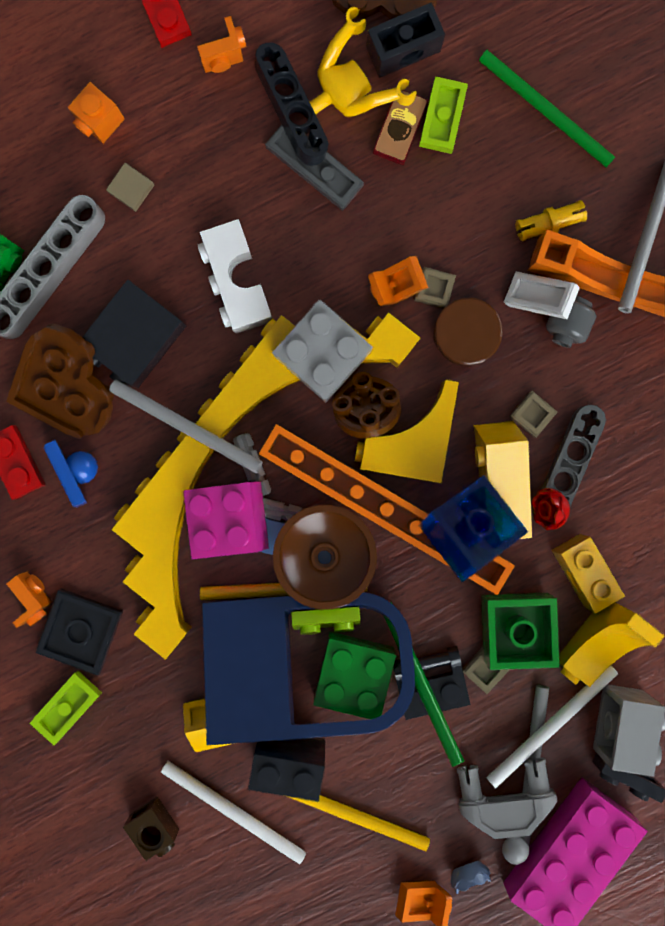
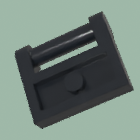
[393,646,471,720]

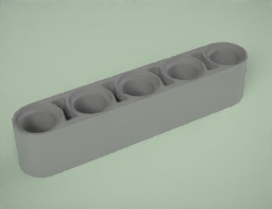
[0,195,105,339]

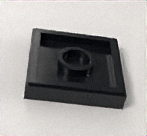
[35,589,123,676]

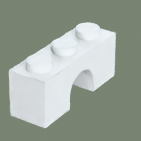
[197,219,273,334]

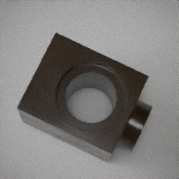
[123,797,179,861]

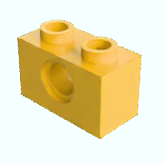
[552,534,625,614]

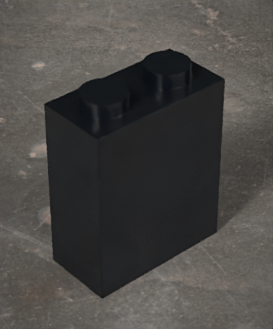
[82,279,187,388]
[248,738,325,802]

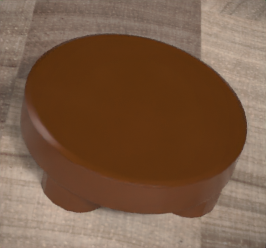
[433,298,503,367]
[332,372,401,438]

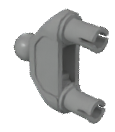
[457,758,557,865]

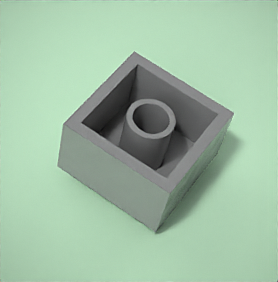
[272,300,373,403]
[593,684,665,777]

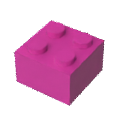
[183,481,269,559]

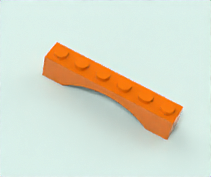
[527,230,665,317]

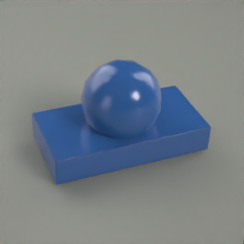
[43,440,98,508]

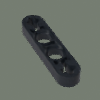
[254,42,329,166]

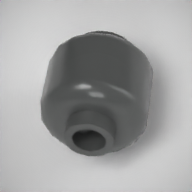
[546,296,597,348]

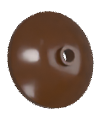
[273,505,377,609]

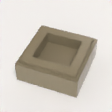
[106,163,154,212]
[414,267,456,309]
[509,391,557,438]
[462,647,509,694]

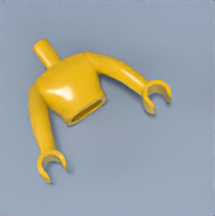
[310,7,417,117]

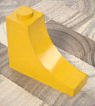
[354,380,459,483]
[559,603,664,687]

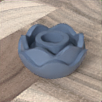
[450,861,491,894]

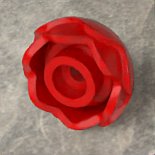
[531,488,570,530]

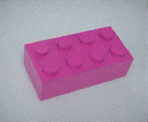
[503,777,648,926]

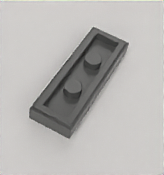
[265,124,364,211]

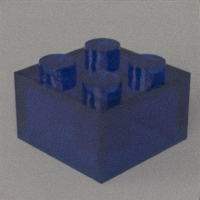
[418,475,529,582]

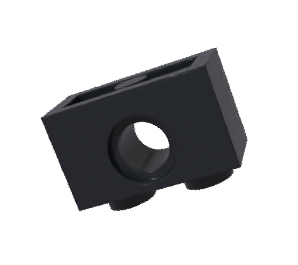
[366,2,445,78]

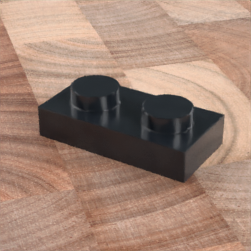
[592,753,665,803]

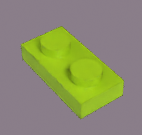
[419,76,468,154]
[291,607,361,635]
[29,671,102,746]

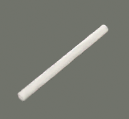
[486,666,618,788]
[161,761,306,864]

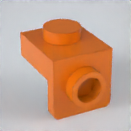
[197,16,247,73]
[368,256,429,306]
[6,571,52,628]
[395,881,452,926]

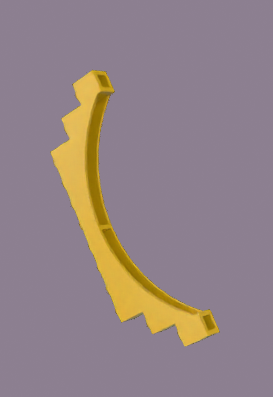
[112,312,420,660]

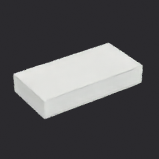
[504,271,580,319]

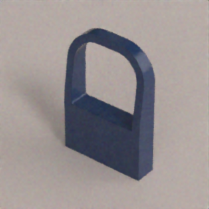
[202,592,415,745]

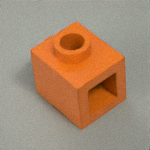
[67,82,125,144]

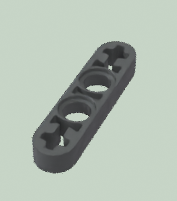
[533,405,606,515]

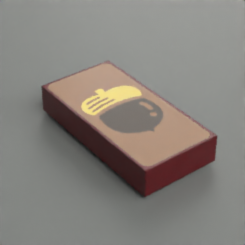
[373,90,429,166]

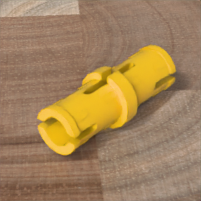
[515,200,587,242]

